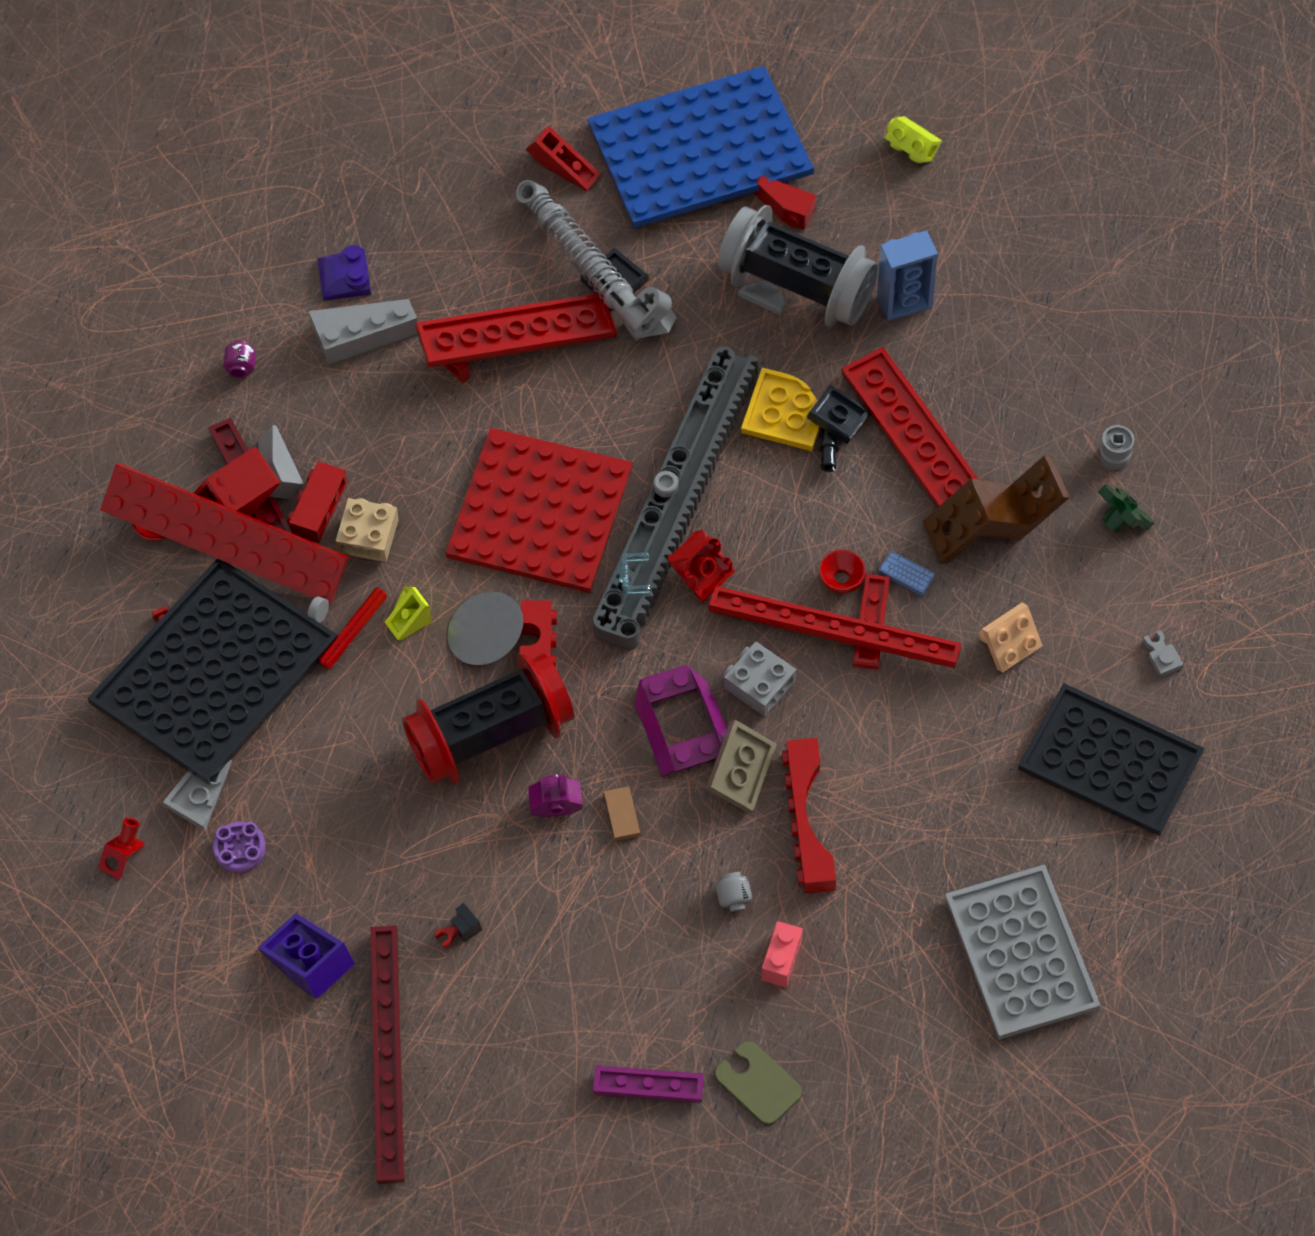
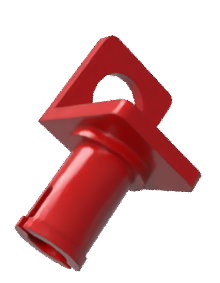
[98,817,144,880]

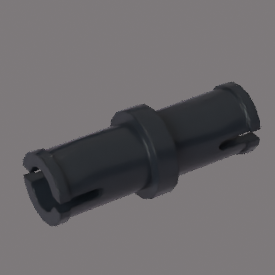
[819,428,839,472]

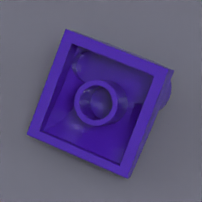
[317,245,371,301]

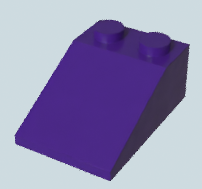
[258,913,355,999]

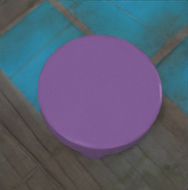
[213,822,266,873]

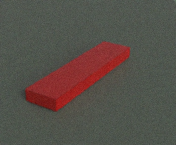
[853,574,890,670]

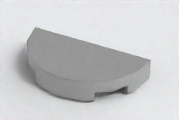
[738,281,784,315]

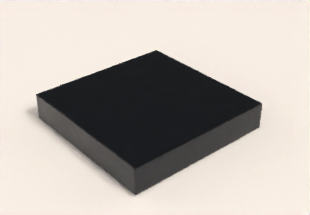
[580,248,649,294]
[806,385,871,444]

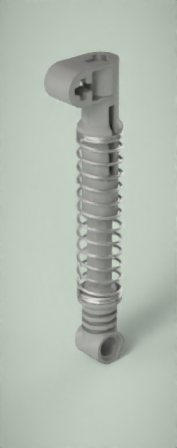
[516,180,672,337]

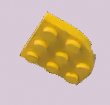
[741,368,820,451]

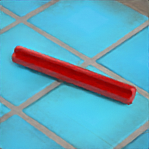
[319,587,387,669]

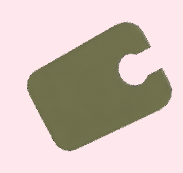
[715,1041,802,1125]

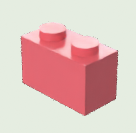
[761,921,803,988]

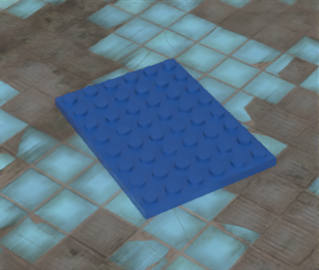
[587,66,814,228]

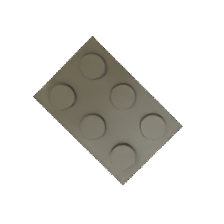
[706,720,777,813]

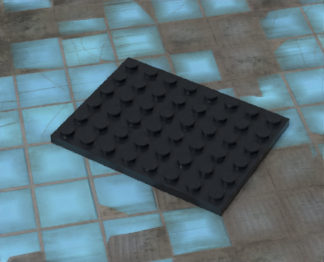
[88,559,338,785]

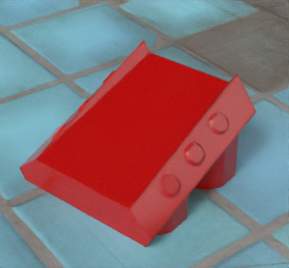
[668,529,735,602]

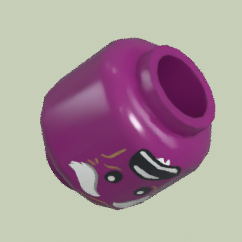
[223,340,256,378]

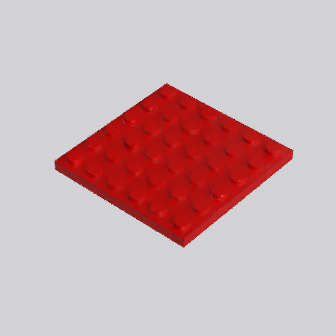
[446,428,633,593]

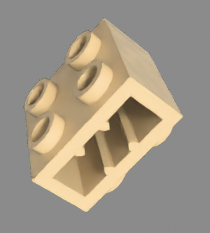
[336,498,399,562]

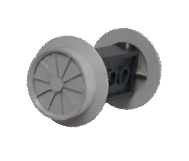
[718,205,879,328]

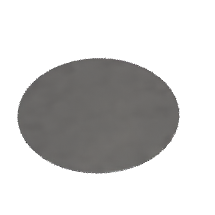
[447,592,523,665]

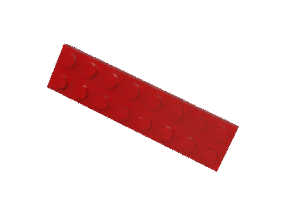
[415,293,617,368]
[841,347,979,508]

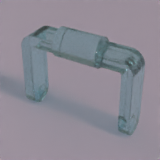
[619,553,652,593]

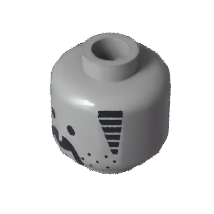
[715,872,752,912]

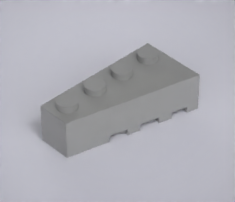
[309,299,417,365]

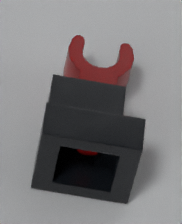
[434,903,482,949]

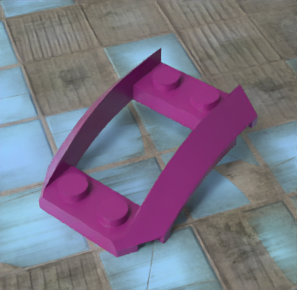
[634,665,727,777]

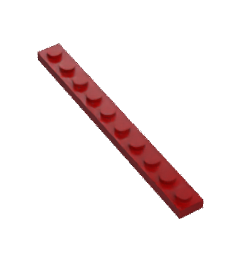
[709,586,962,669]

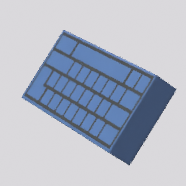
[878,551,935,596]

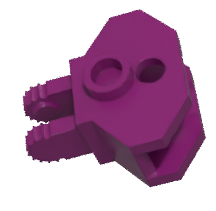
[528,775,583,817]

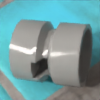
[1099,425,1135,470]

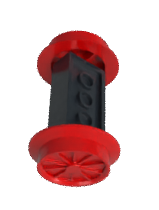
[402,653,574,785]

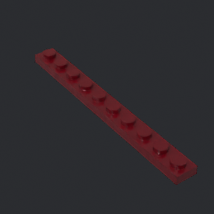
[370,925,405,1184]

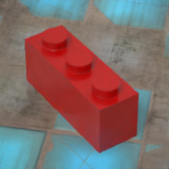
[287,461,348,543]

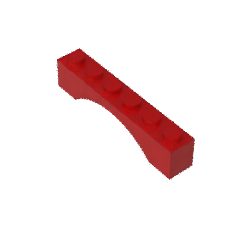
[782,738,836,894]

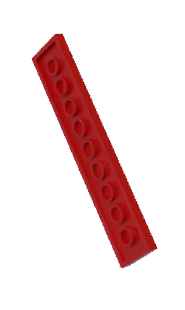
[100,463,349,605]

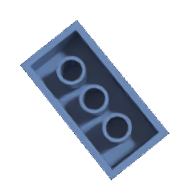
[877,231,938,321]

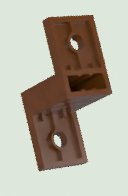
[922,455,1070,564]

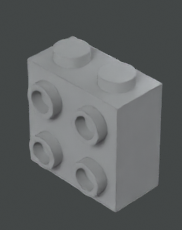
[723,641,797,717]

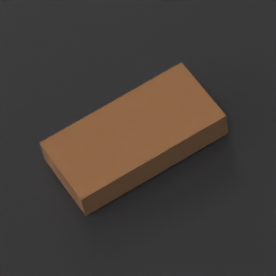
[604,786,640,841]

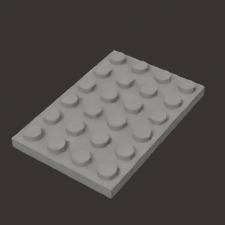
[945,864,1101,1040]

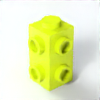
[884,116,942,163]

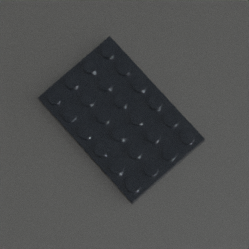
[1018,683,1204,836]

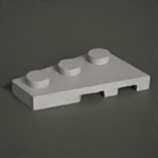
[163,759,232,831]

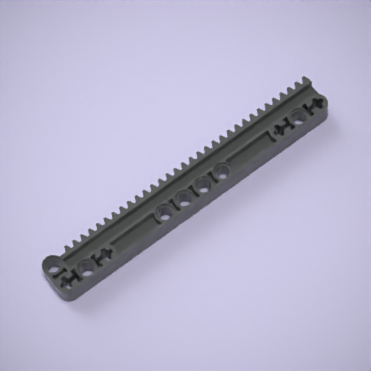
[593,346,759,650]

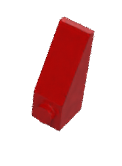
[525,125,601,191]
[753,175,817,230]

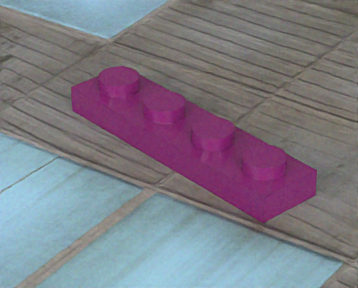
[593,1065,704,1103]

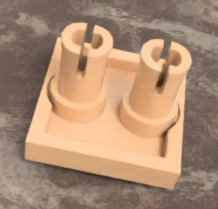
[979,602,1043,673]

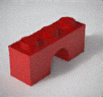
[520,600,557,668]

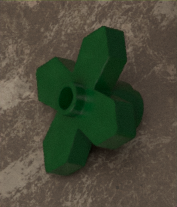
[1098,485,1155,533]

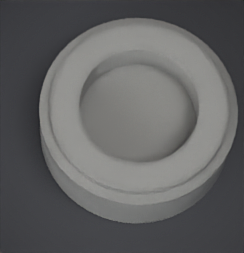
[653,471,679,497]
[308,596,329,623]

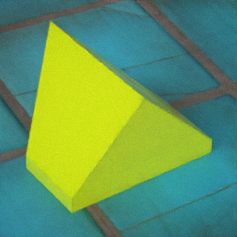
[385,586,431,641]

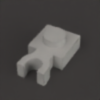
[1143,630,1184,678]

